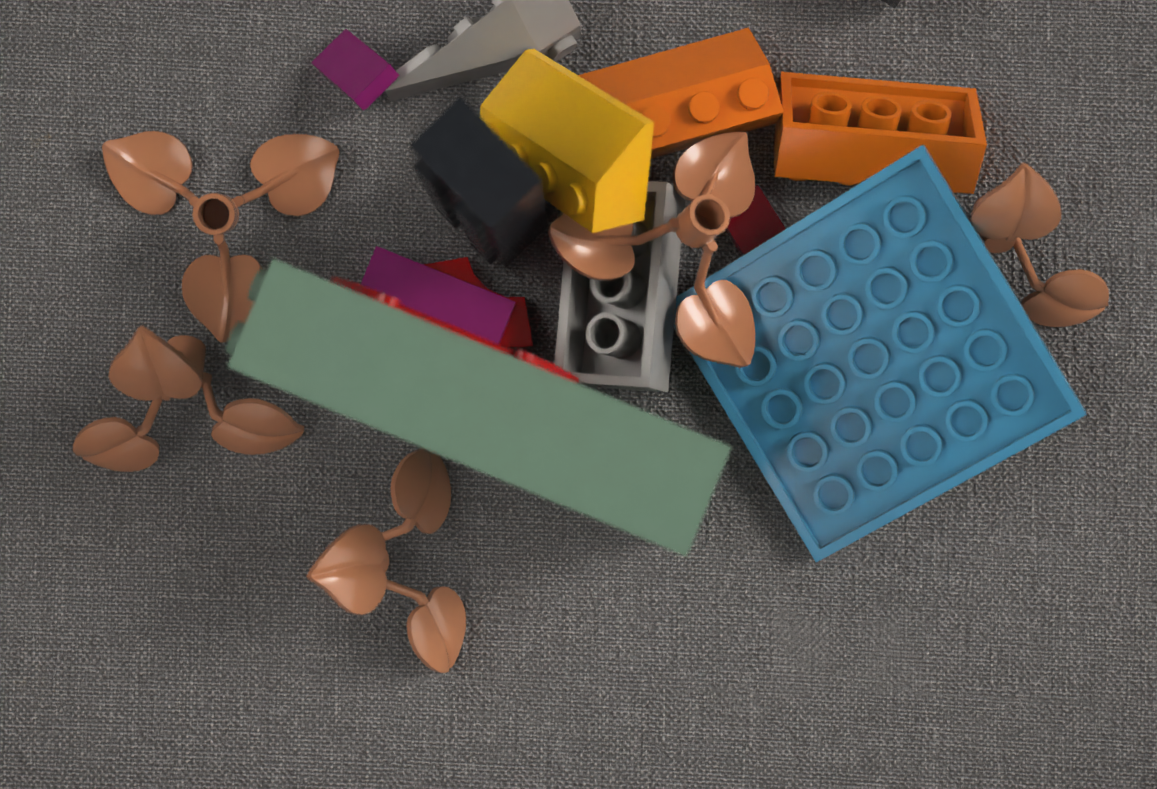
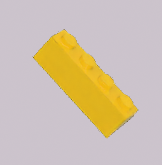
[480,48,654,233]

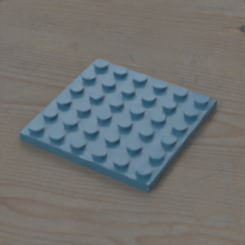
[674,145,1087,562]

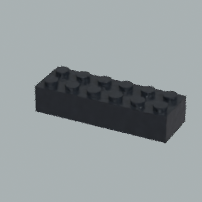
[409,97,548,268]

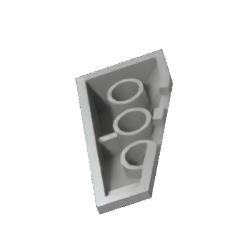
[384,0,581,101]

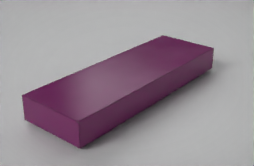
[360,246,516,344]

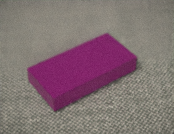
[311,28,399,111]

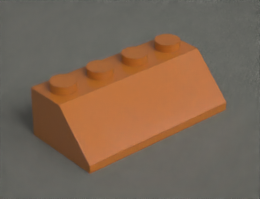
[578,27,784,159]
[774,72,987,194]

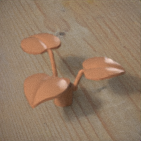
[102,131,340,343]
[548,132,756,368]
[971,163,1109,327]
[73,325,305,472]
[306,447,466,673]

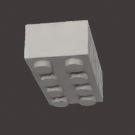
[554,181,685,393]

